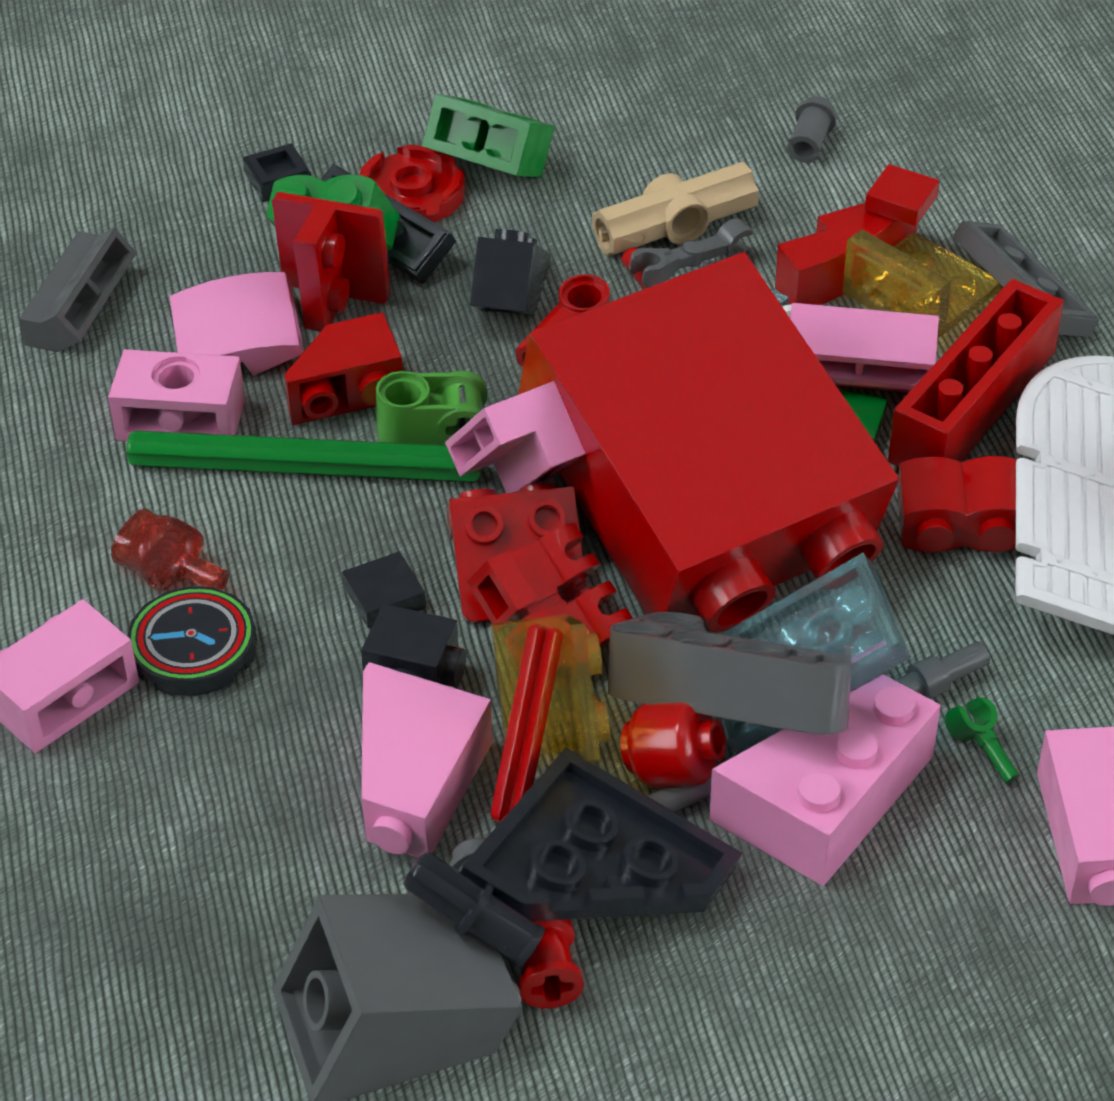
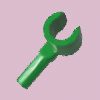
[945,697,1020,784]

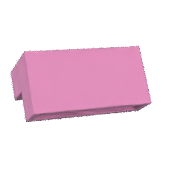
[790,303,939,393]
[445,381,586,493]

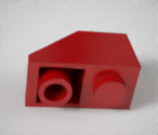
[284,312,403,426]

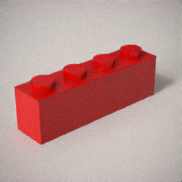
[888,279,1064,467]

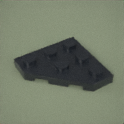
[461,747,742,921]

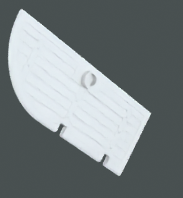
[1015,356,1114,635]

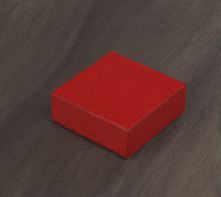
[864,164,940,227]

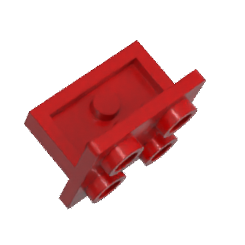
[272,192,391,332]

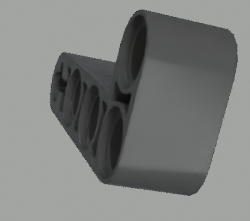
[608,612,852,734]

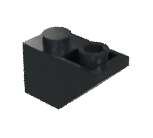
[470,229,551,316]

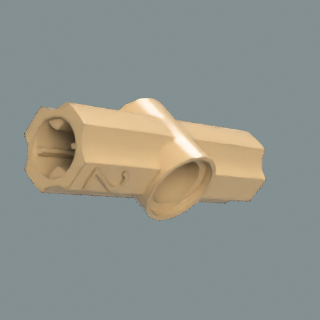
[592,162,759,257]

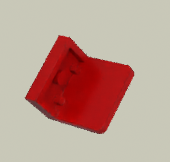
[447,483,586,623]

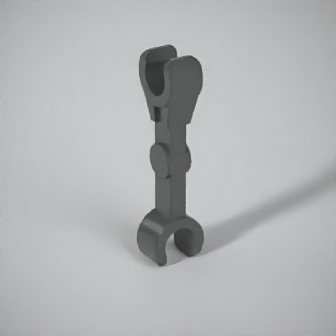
[628,218,753,288]

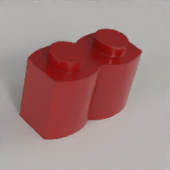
[897,456,1017,553]

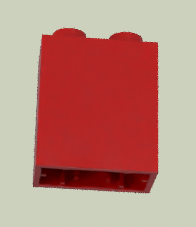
[518,251,899,632]

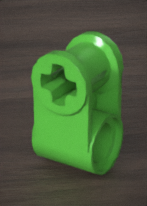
[376,370,488,445]

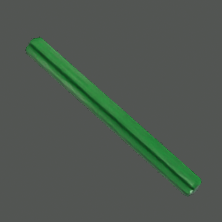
[126,430,483,483]

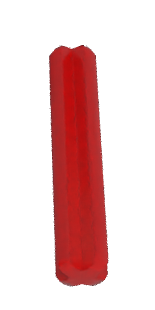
[490,624,564,823]

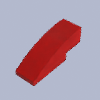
[775,203,918,305]

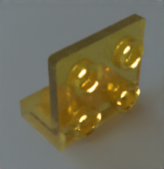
[843,230,1000,339]
[490,614,610,763]

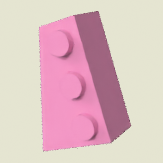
[709,674,941,887]

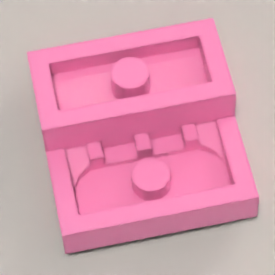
[170,272,304,376]

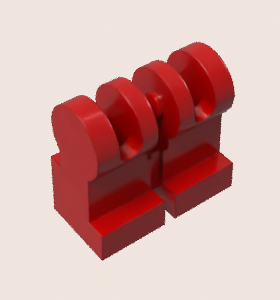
[467,523,633,674]

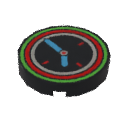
[127,586,258,696]

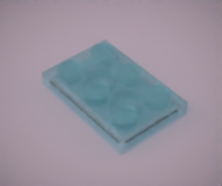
[717,553,911,754]

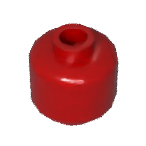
[620,702,726,789]

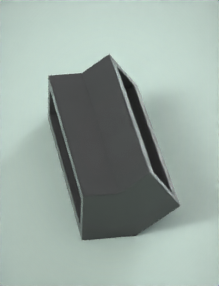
[19,227,137,352]

